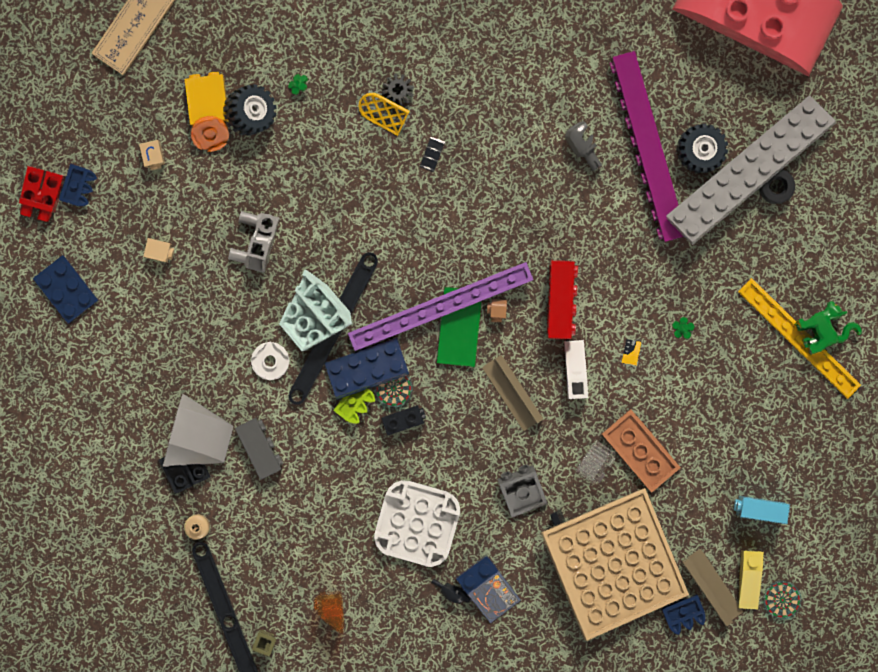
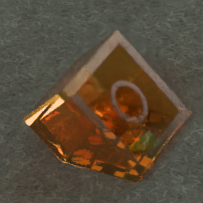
[314,591,345,633]

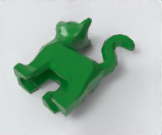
[795,301,862,355]

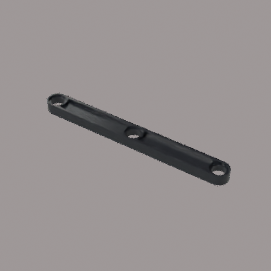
[288,252,378,405]
[192,541,259,672]

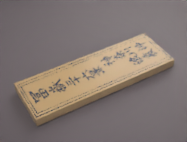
[91,0,175,76]

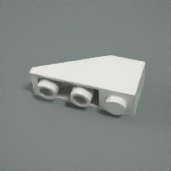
[564,340,588,399]

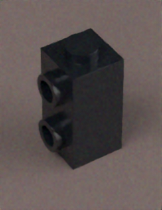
[381,405,426,436]

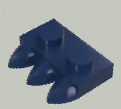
[59,164,97,206]
[661,594,706,635]

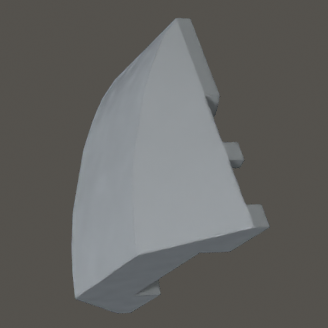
[163,394,233,467]

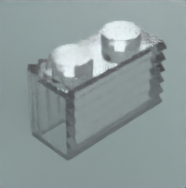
[574,440,616,485]

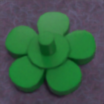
[288,74,308,95]
[672,317,695,339]

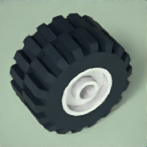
[223,84,277,136]
[677,124,728,173]

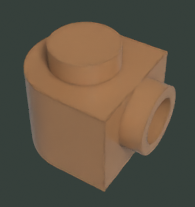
[487,299,507,323]

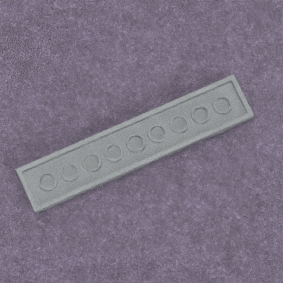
[666,95,836,245]

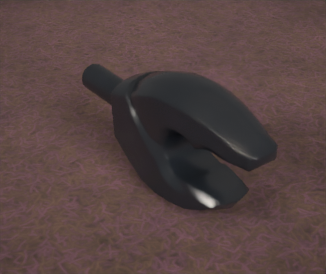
[431,579,471,604]

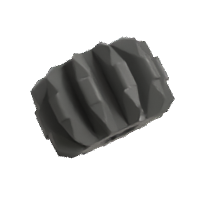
[382,74,414,107]

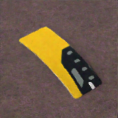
[622,339,641,365]

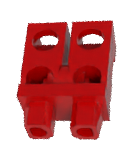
[19,166,66,222]

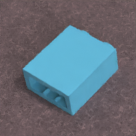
[733,496,790,524]

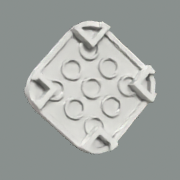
[374,480,460,567]

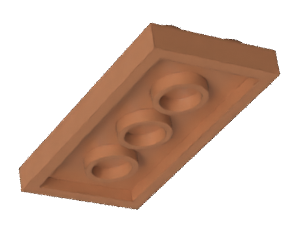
[602,409,681,493]

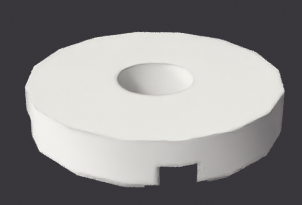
[251,342,290,380]

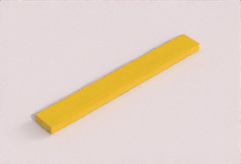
[738,278,861,399]

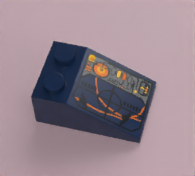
[456,554,521,623]

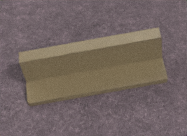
[483,355,543,431]
[682,549,743,626]

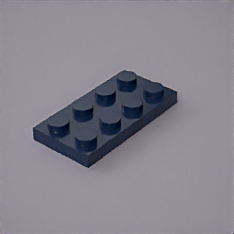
[325,338,409,399]

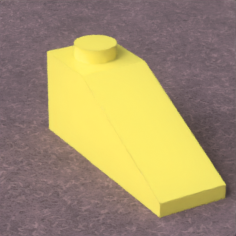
[738,550,763,609]

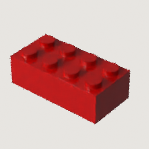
[546,260,578,339]

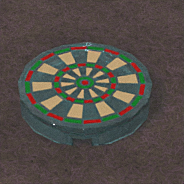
[375,375,413,407]
[763,581,802,619]

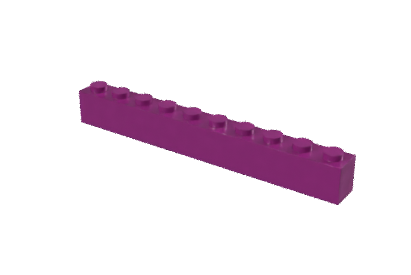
[609,51,684,243]

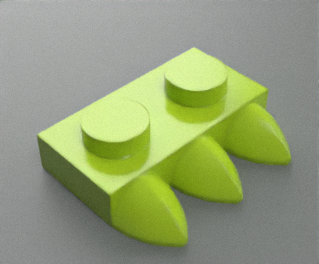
[333,389,375,424]

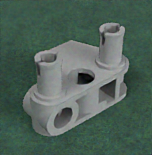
[228,211,280,273]

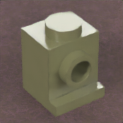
[252,629,277,657]

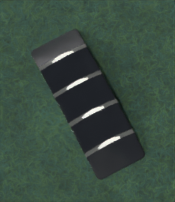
[420,137,445,173]

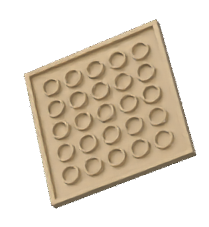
[541,488,689,641]

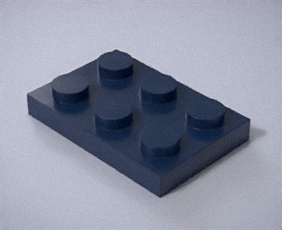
[33,255,99,324]

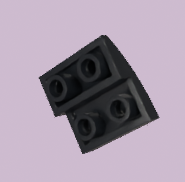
[157,457,211,495]

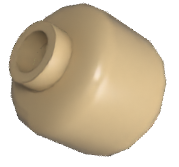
[184,514,210,540]

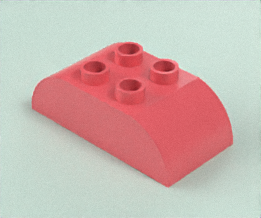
[672,0,843,77]

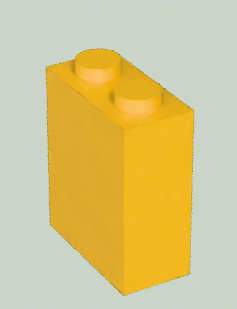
[184,72,229,126]

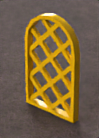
[358,93,410,136]

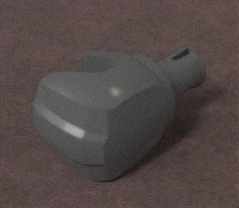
[565,121,602,171]

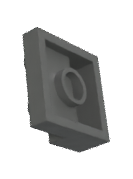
[497,465,548,517]

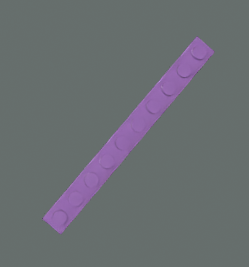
[348,262,533,351]

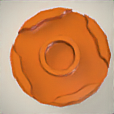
[191,116,229,152]

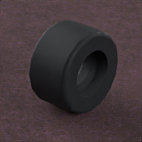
[759,170,795,204]

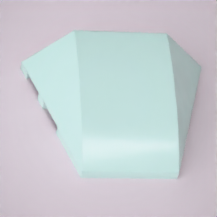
[279,270,352,351]

